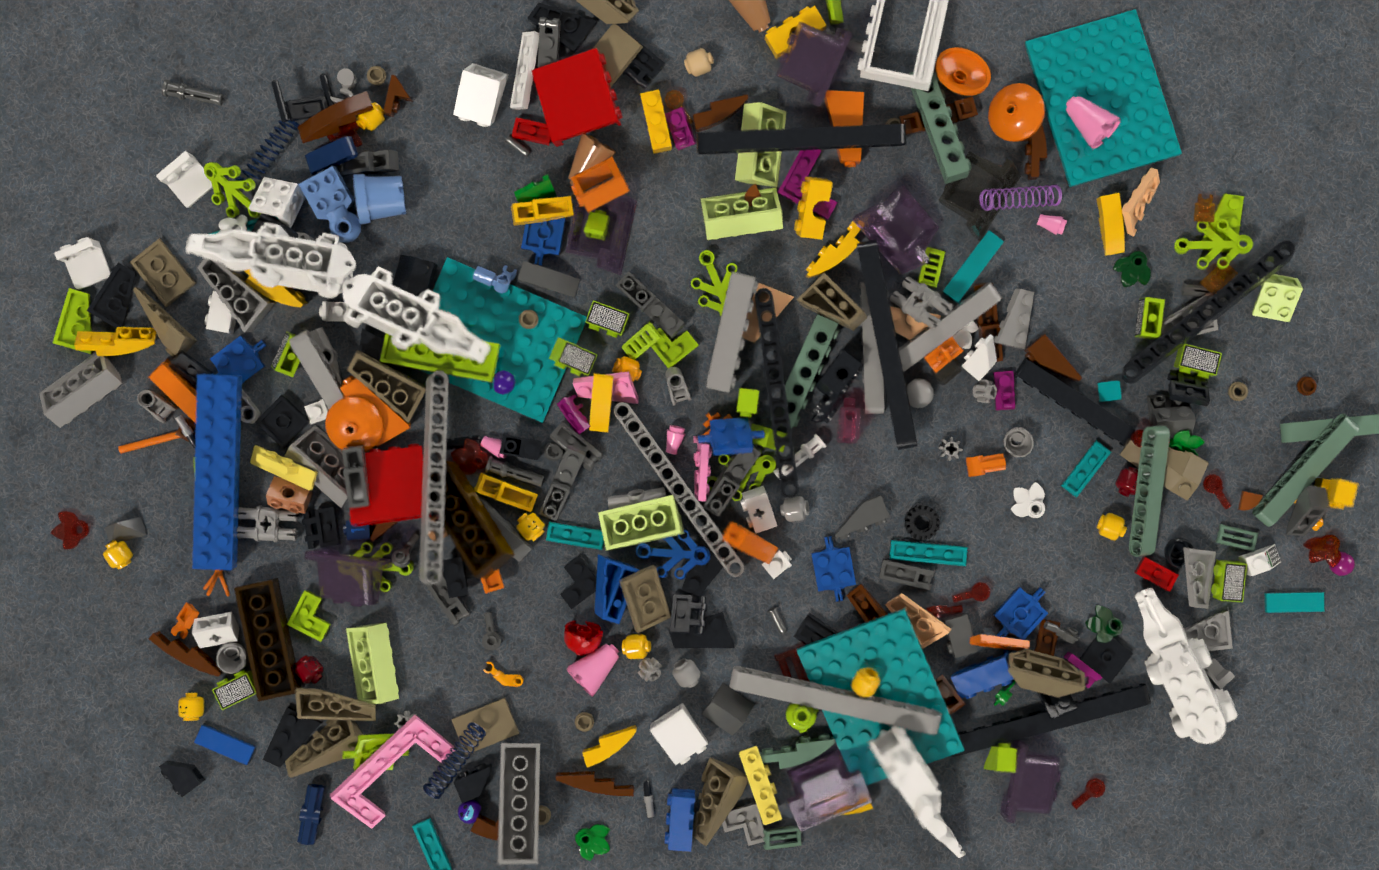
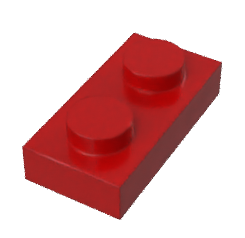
[512,117,551,146]
[1134,556,1179,592]

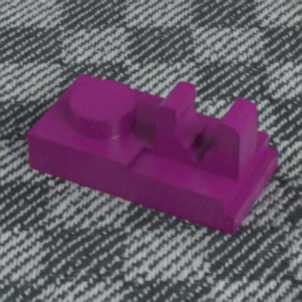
[665,107,696,150]
[993,371,1015,410]
[557,394,590,435]
[1064,652,1103,688]

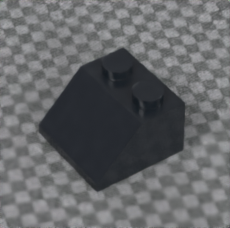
[392,255,438,297]

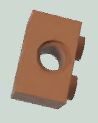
[266,476,312,514]

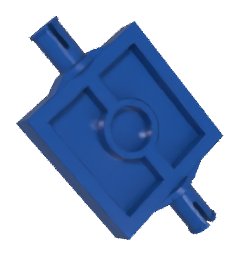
[521,218,566,266]
[210,336,267,383]
[698,417,764,455]
[811,536,856,602]
[993,587,1048,640]

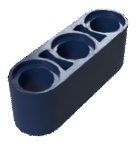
[305,136,358,175]

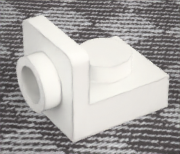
[319,301,349,322]
[304,399,329,425]
[762,550,792,579]

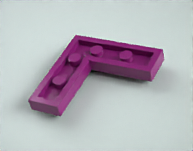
[778,150,837,220]

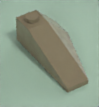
[285,720,363,778]
[692,757,748,846]

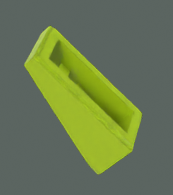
[917,247,945,289]
[622,322,662,360]

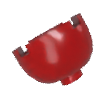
[564,620,603,656]

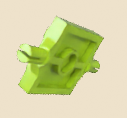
[342,734,409,771]

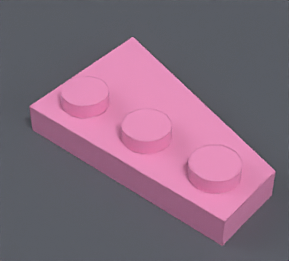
[573,372,639,404]
[694,436,712,501]

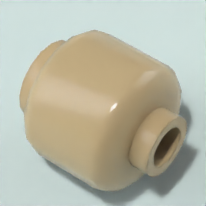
[684,48,714,77]

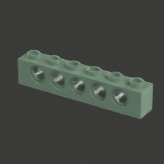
[909,71,971,184]
[770,314,840,429]

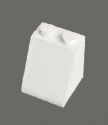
[453,63,509,127]
[650,703,708,765]

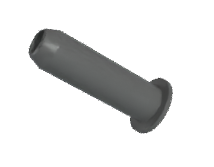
[504,134,530,157]
[767,607,786,634]

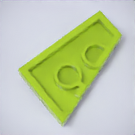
[1201,194,1244,253]
[53,288,92,354]

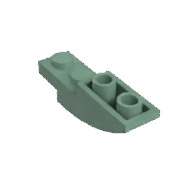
[759,733,835,769]

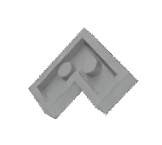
[722,802,765,846]

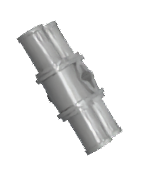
[890,276,953,330]
[237,505,299,543]

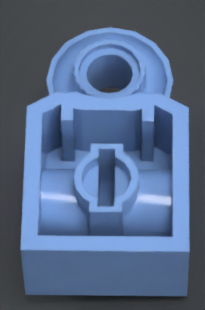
[298,166,361,243]

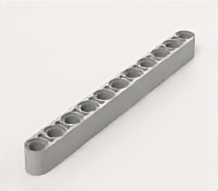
[419,371,448,585]
[614,402,744,577]
[729,666,942,734]

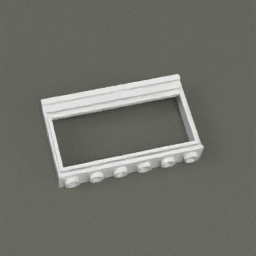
[858,0,949,91]

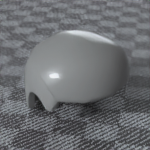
[906,378,934,408]
[1003,427,1034,457]
[216,642,246,674]

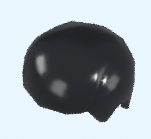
[1164,537,1193,568]

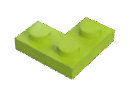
[649,328,699,368]
[287,590,331,642]

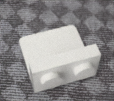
[54,237,111,290]

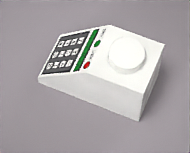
[1238,544,1281,576]

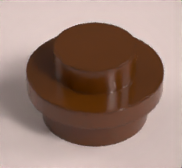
[1296,377,1317,396]

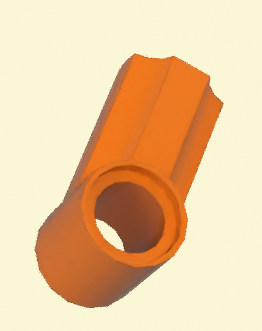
[966,453,1006,477]

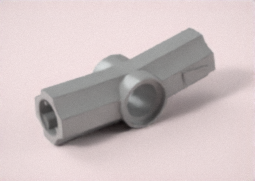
[310,327,343,383]
[608,487,666,510]

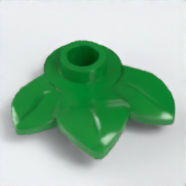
[1168,430,1205,456]
[993,680,1016,706]
[575,824,610,861]

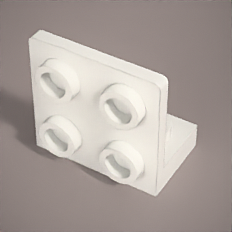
[156,151,213,208]
[249,177,306,228]

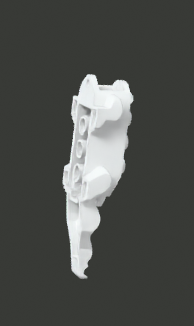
[186,223,356,298]
[342,267,491,363]
[1135,588,1238,744]
[868,726,966,858]

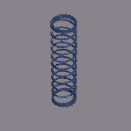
[235,120,300,191]
[423,722,486,799]

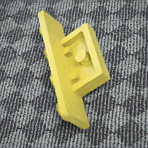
[250,445,317,490]
[739,746,782,825]

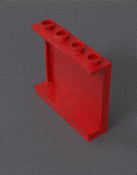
[531,48,623,147]
[349,444,432,527]

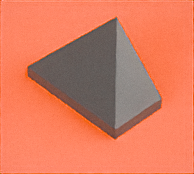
[105,516,147,543]

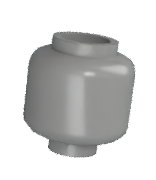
[780,496,809,522]
[672,658,701,688]

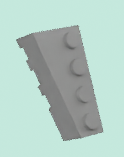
[197,258,276,333]

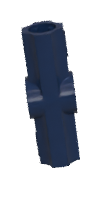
[297,784,325,845]

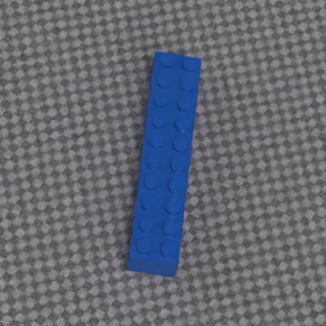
[192,374,242,570]

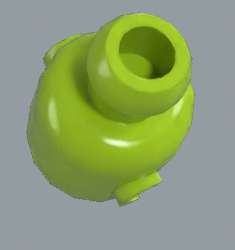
[785,702,819,733]

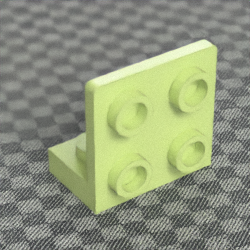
[1252,274,1303,322]

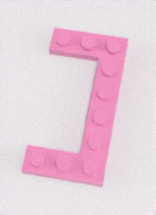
[330,715,455,829]

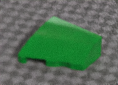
[514,175,557,203]

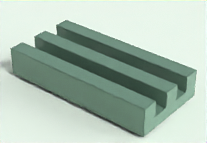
[1215,524,1258,552]
[763,825,802,850]

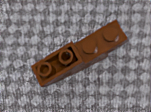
[1023,124,1047,180]

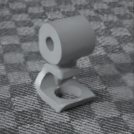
[330,68,357,104]

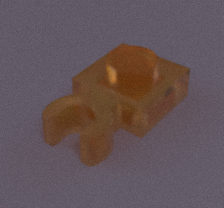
[1194,194,1215,222]

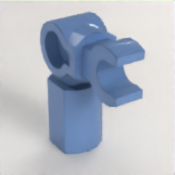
[473,265,517,293]

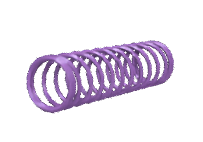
[980,185,1062,211]

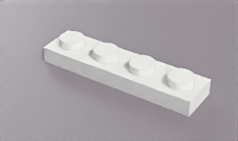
[510,31,539,110]

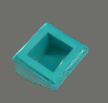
[1097,380,1122,402]

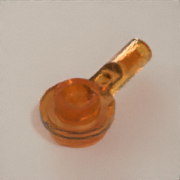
[665,90,694,124]

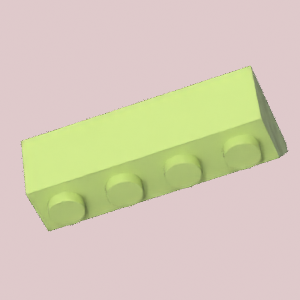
[735,102,787,187]
[701,188,783,240]
[598,495,685,551]
[346,623,399,704]

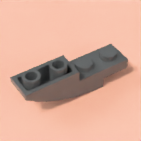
[615,271,686,338]
[539,445,586,521]
[702,445,761,517]
[477,494,533,562]

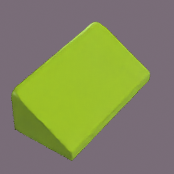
[826,0,844,25]

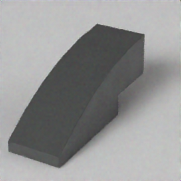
[338,149,399,176]
[518,261,580,298]
[342,445,369,508]

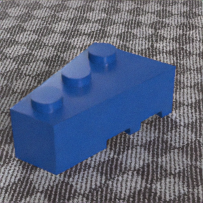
[595,554,640,624]
[951,650,1014,699]
[665,788,695,852]

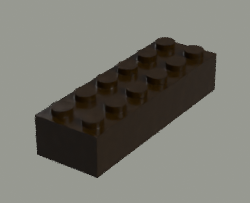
[429,461,515,578]
[234,578,301,702]

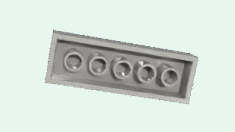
[706,271,758,393]
[498,743,540,864]

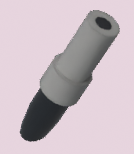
[175,415,196,448]
[643,780,655,818]

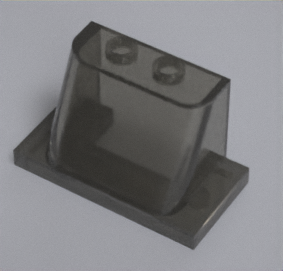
[939,151,1021,241]

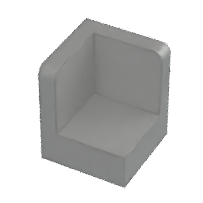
[1205,658,1235,689]

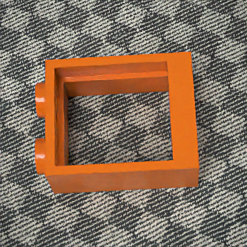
[571,157,629,212]

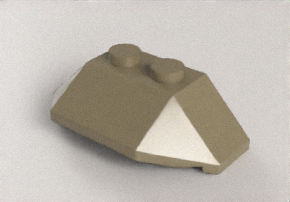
[576,0,639,24]
[1008,649,1085,697]

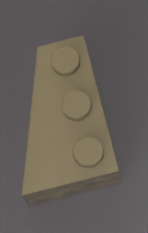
[797,273,868,331]

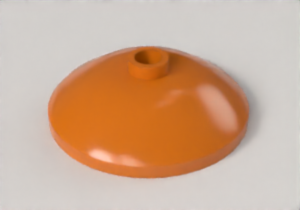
[935,48,991,96]
[988,83,1045,142]
[325,397,384,452]

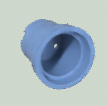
[353,174,406,225]

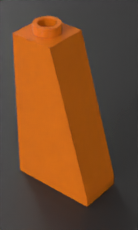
[824,90,864,167]
[149,358,197,423]
[340,375,411,447]
[722,522,779,564]

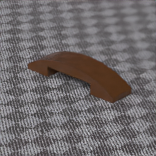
[899,96,978,135]

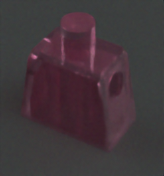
[836,398,860,444]

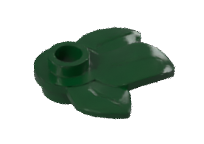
[1113,251,1151,287]
[1085,605,1123,643]

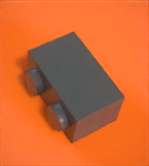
[942,613,978,658]

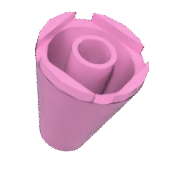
[1066,96,1120,149]
[566,644,619,696]

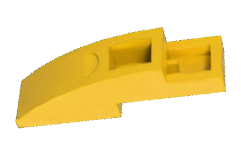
[806,218,866,278]
[244,269,307,308]
[74,327,157,356]

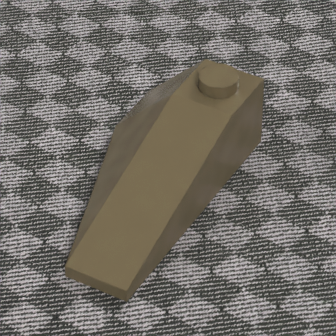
[133,287,197,357]
[1120,439,1208,501]
[295,688,376,721]

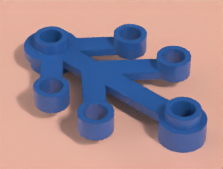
[636,529,711,580]

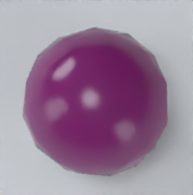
[1329,552,1355,576]

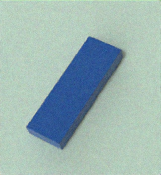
[194,724,256,765]

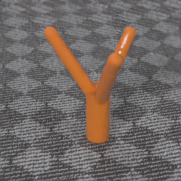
[203,570,230,597]

